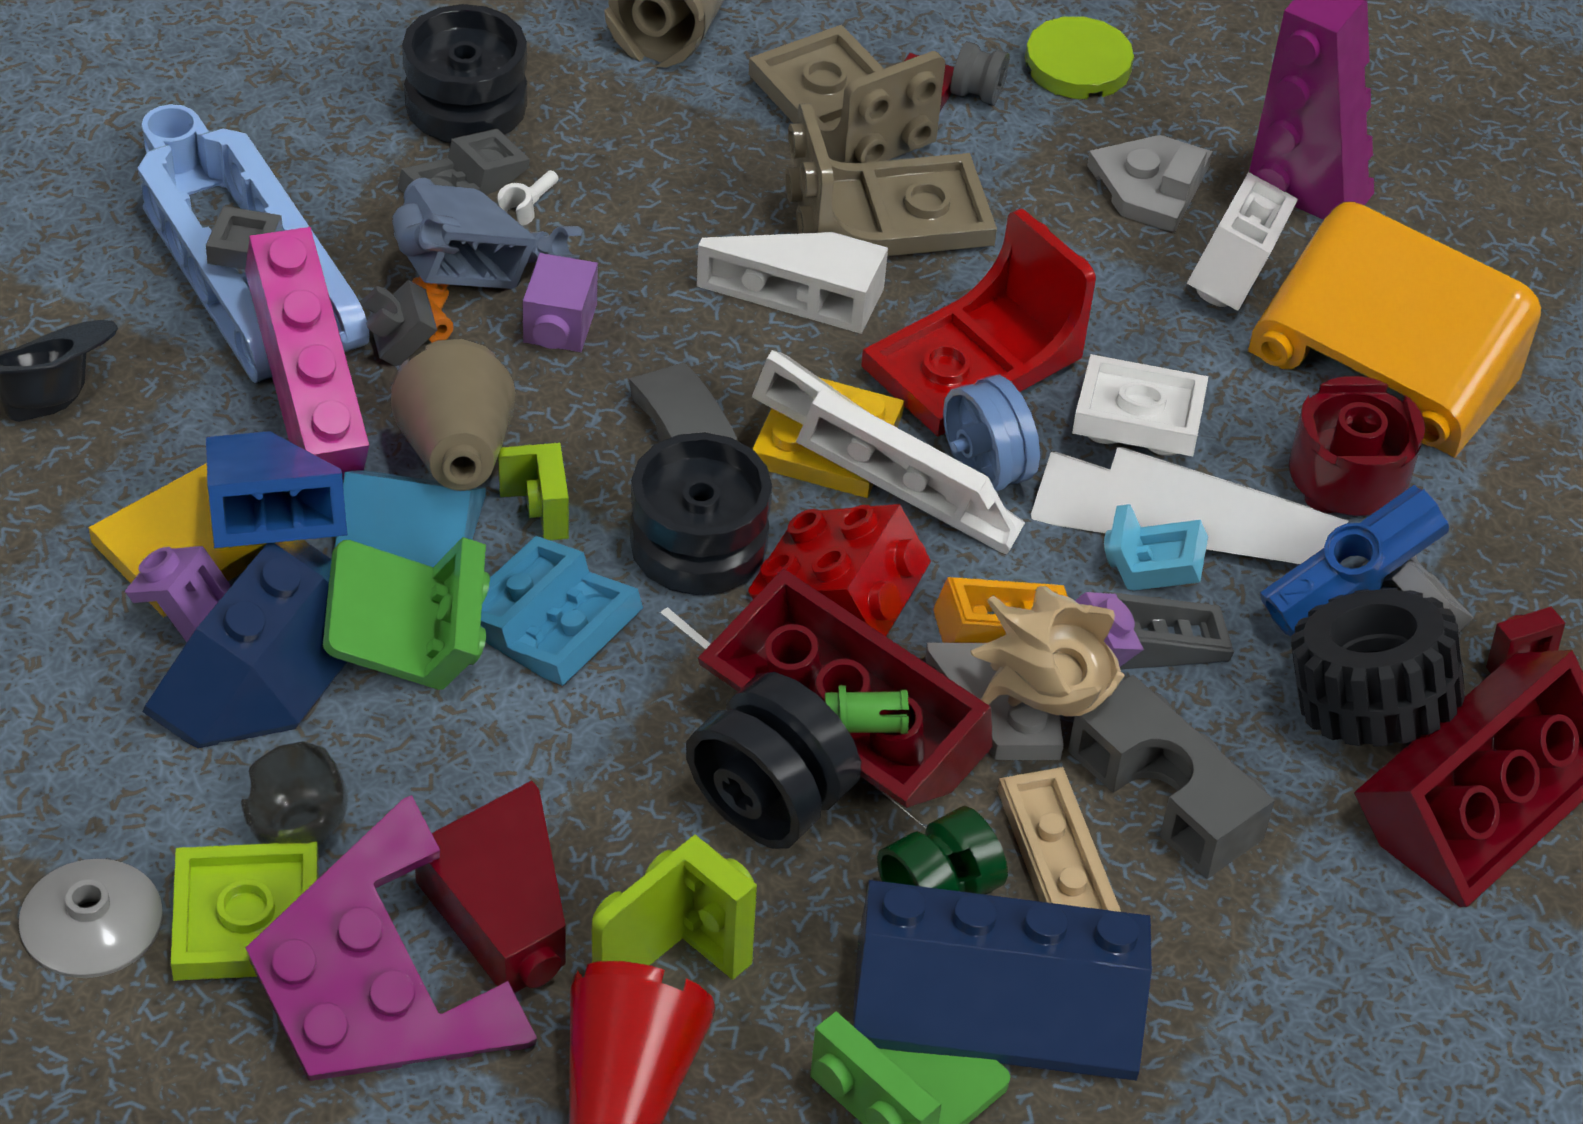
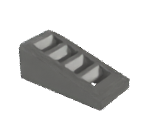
[1103,591,1234,669]

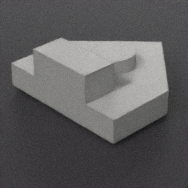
[1087,135,1213,233]

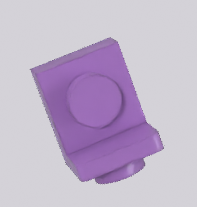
[125,546,231,642]

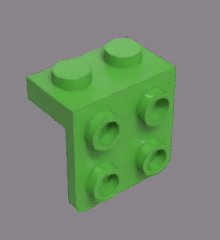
[323,537,490,690]
[810,1011,1010,1124]

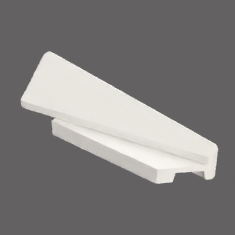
[752,350,1025,554]
[1031,447,1349,564]

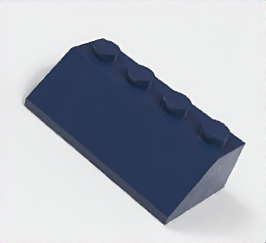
[852,880,1152,1081]

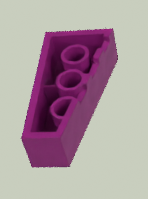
[1249,0,1374,220]

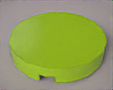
[1025,16,1134,99]

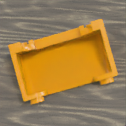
[1248,202,1541,458]

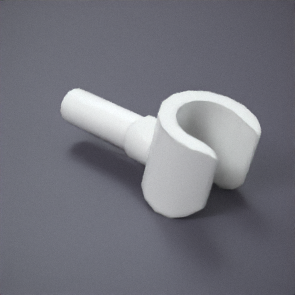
[498,170,558,226]

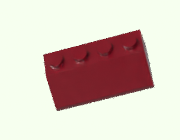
[698,568,993,808]
[1354,650,1583,907]

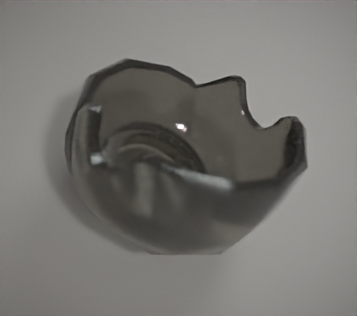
[241,741,348,846]

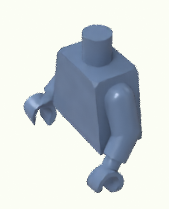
[392,178,582,289]

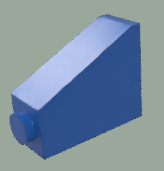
[206,431,348,548]

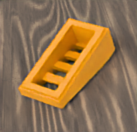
[933,577,1068,643]

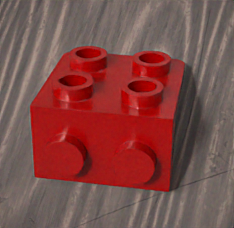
[748,504,931,636]

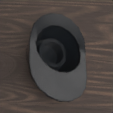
[0,320,118,422]

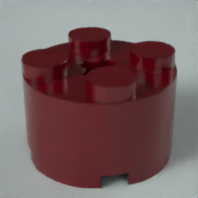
[1289,376,1425,516]

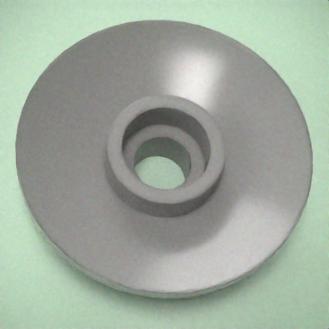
[19,859,163,978]

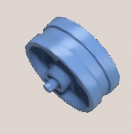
[943,375,1040,491]

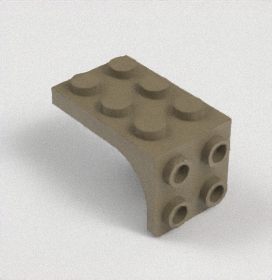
[748,25,945,163]
[785,103,997,256]

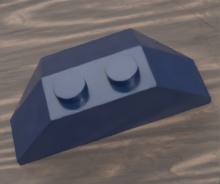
[142,540,347,748]

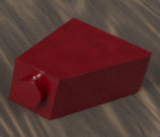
[415,780,566,993]

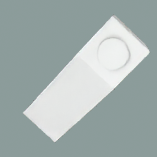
[1187,172,1298,311]
[697,232,888,334]

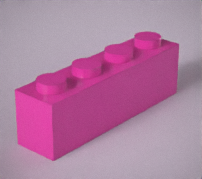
[245,227,369,480]

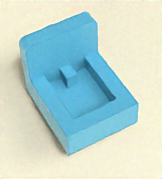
[1104,504,1208,591]

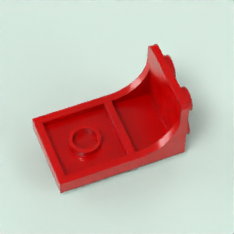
[861,208,1096,437]

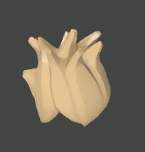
[971,586,1124,717]

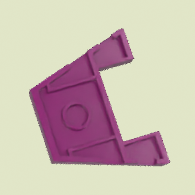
[245,795,537,1081]

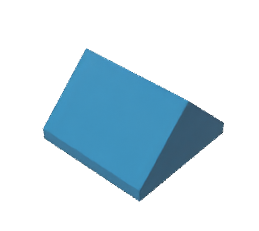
[335,470,486,567]

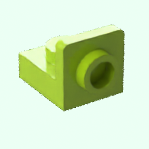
[498,443,569,540]

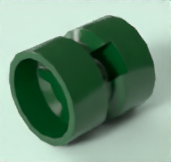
[877,805,1008,895]

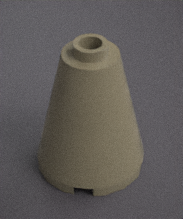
[604,0,724,68]
[391,339,516,491]

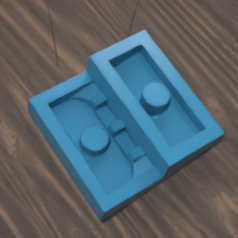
[480,536,643,686]

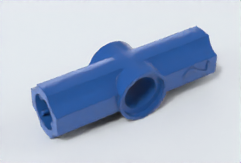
[1260,485,1449,637]

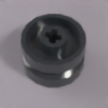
[402,4,527,143]
[630,432,772,595]
[686,672,861,849]

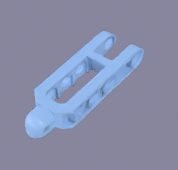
[138,104,369,383]

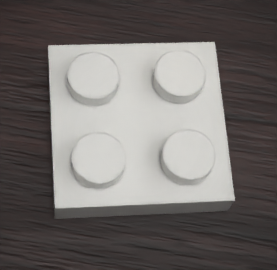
[1072,354,1209,457]

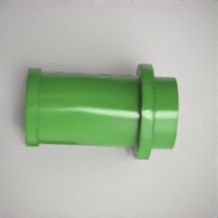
[825,685,909,734]

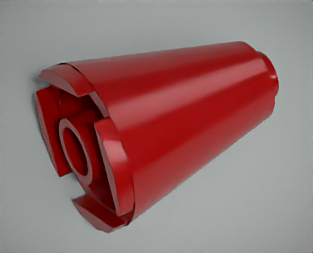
[569,961,716,1124]

